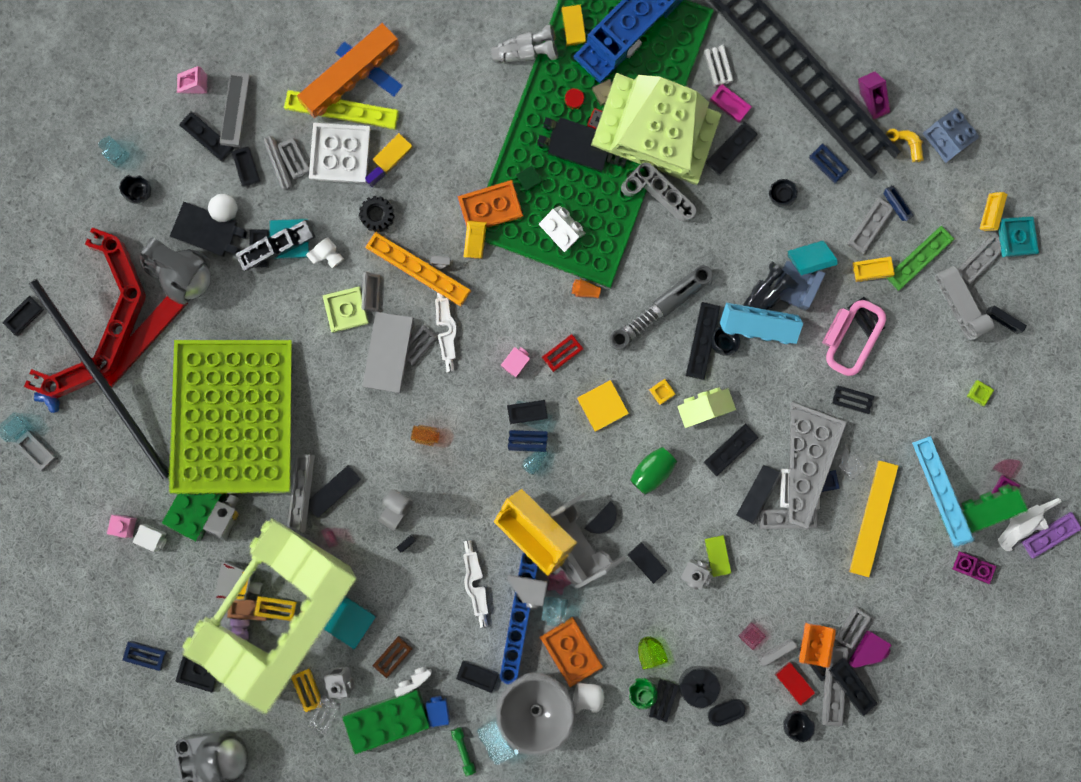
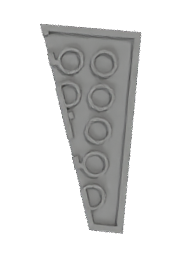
[788,402,846,530]

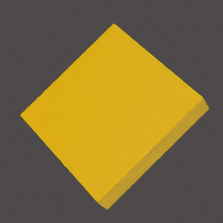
[577,380,629,432]

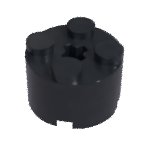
[679,666,720,709]

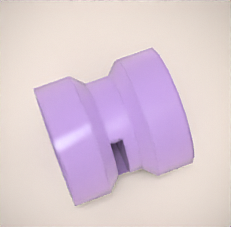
[230,618,250,640]

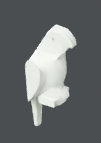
[998,498,1061,551]

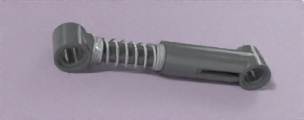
[610,265,713,350]

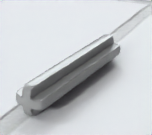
[264,136,292,190]

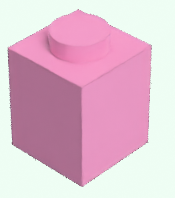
[501,347,530,378]
[107,515,137,538]

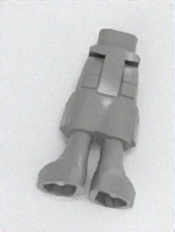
[491,25,558,63]

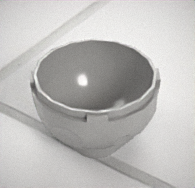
[496,673,575,755]

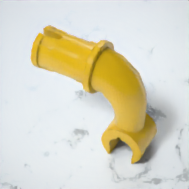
[886,129,924,162]

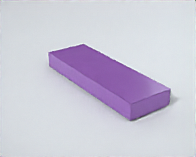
[1021,512,1081,558]

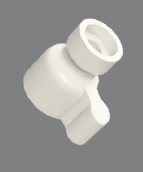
[306,237,344,269]

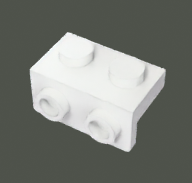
[539,206,585,252]

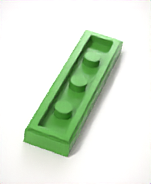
[886,225,954,291]

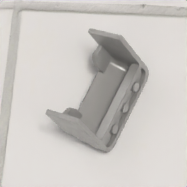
[549,492,626,588]

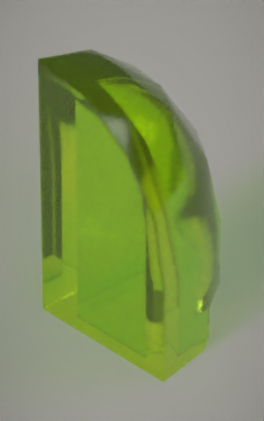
[638,636,668,670]

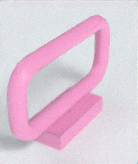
[822,300,886,376]

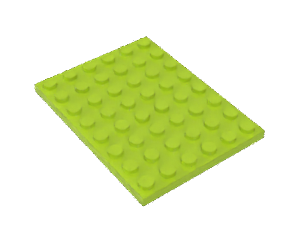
[169,340,292,494]

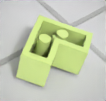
[677,387,736,428]

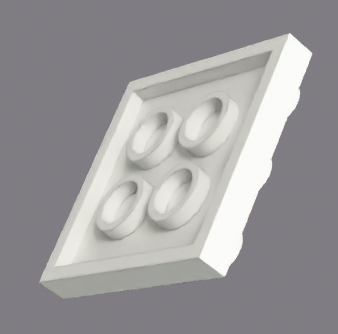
[309,123,371,184]

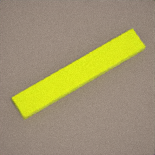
[284,90,399,130]

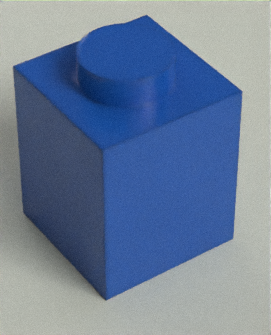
[426,696,450,727]

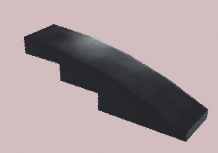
[236,220,316,271]

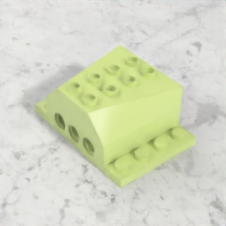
[591,73,722,185]

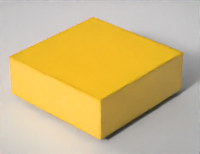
[649,379,676,405]

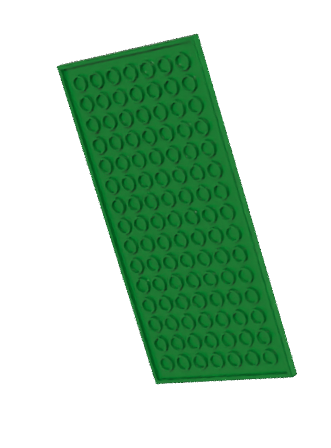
[484,0,714,289]

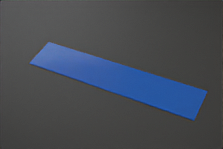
[335,41,403,97]

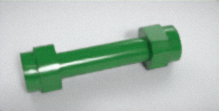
[450,727,476,776]

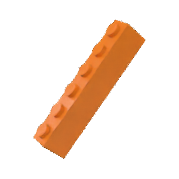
[297,23,399,118]

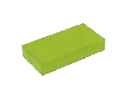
[704,535,731,577]

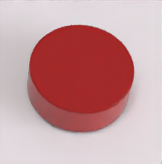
[565,88,584,109]

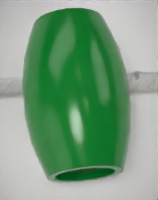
[630,447,677,495]

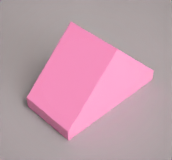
[177,66,207,93]

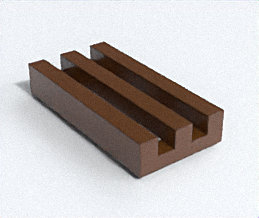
[372,636,413,679]

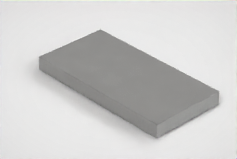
[362,312,414,393]

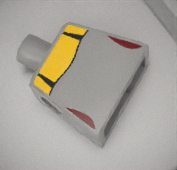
[203,494,239,541]
[214,561,263,601]

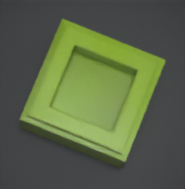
[966,380,994,406]

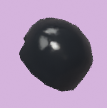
[119,175,152,204]
[768,179,798,208]
[711,326,741,356]
[783,711,815,743]

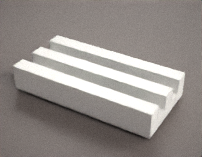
[704,45,733,87]

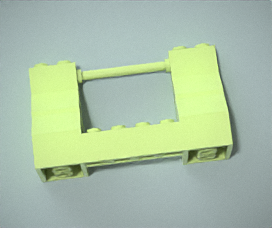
[182,518,356,714]

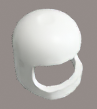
[572,683,604,714]

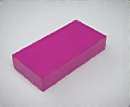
[710,84,751,123]

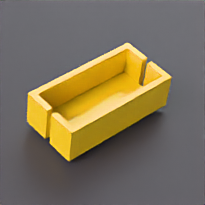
[494,489,577,576]

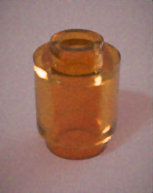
[411,424,440,447]

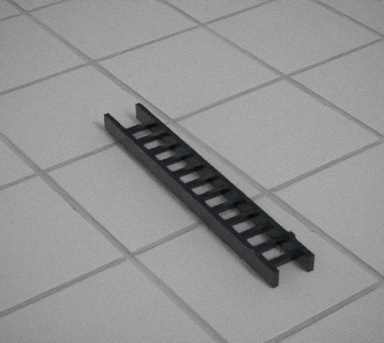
[709,0,901,178]

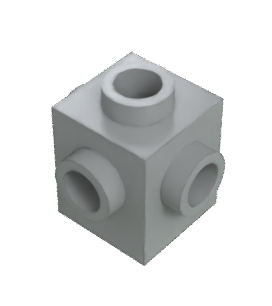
[681,559,713,590]
[324,667,355,699]

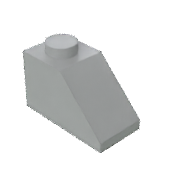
[507,574,547,609]

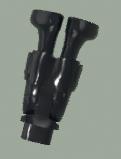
[743,261,799,310]

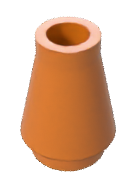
[571,278,601,298]

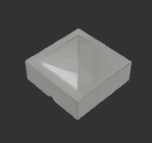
[430,256,451,269]

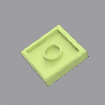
[323,286,369,333]

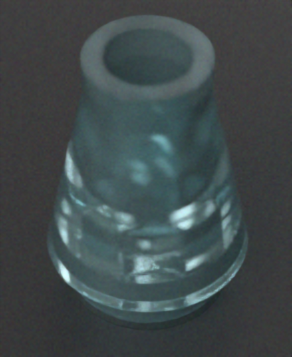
[521,451,548,475]

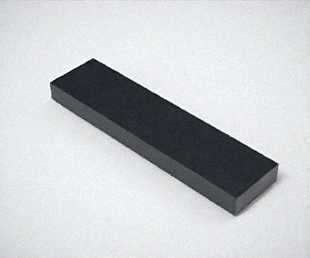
[685,302,720,380]

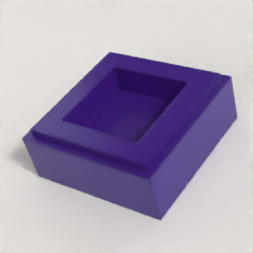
[365,167,386,188]

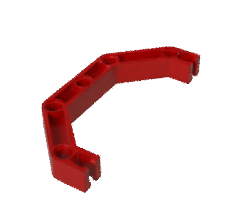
[24,227,146,398]

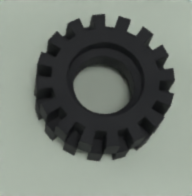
[359,196,395,232]

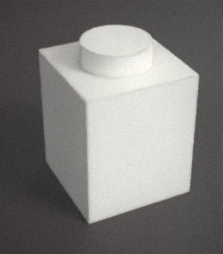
[132,524,167,552]

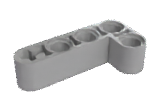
[621,162,696,222]
[935,266,994,340]
[378,489,414,532]

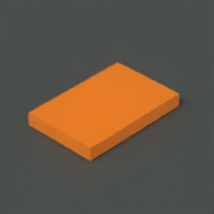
[457,180,523,228]
[540,617,603,687]

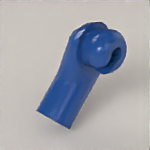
[34,392,60,413]

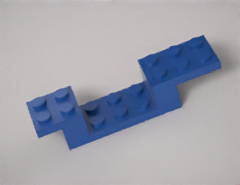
[574,0,683,84]

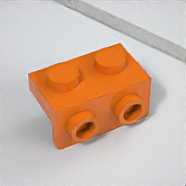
[799,623,836,668]

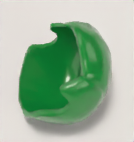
[629,678,658,710]

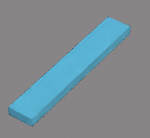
[912,436,974,548]

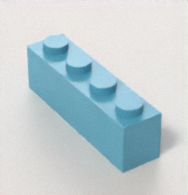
[720,303,803,344]

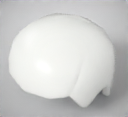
[208,194,238,222]

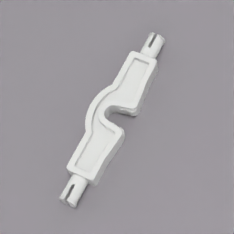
[435,293,457,372]
[463,540,488,628]

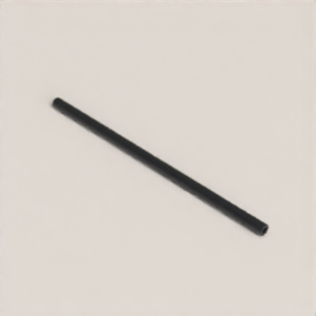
[29,279,170,479]

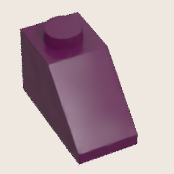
[858,71,890,120]
[848,631,891,668]

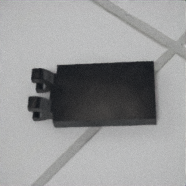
[537,117,608,172]
[170,201,248,257]

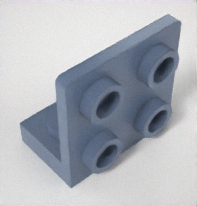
[922,108,979,163]
[774,261,825,311]

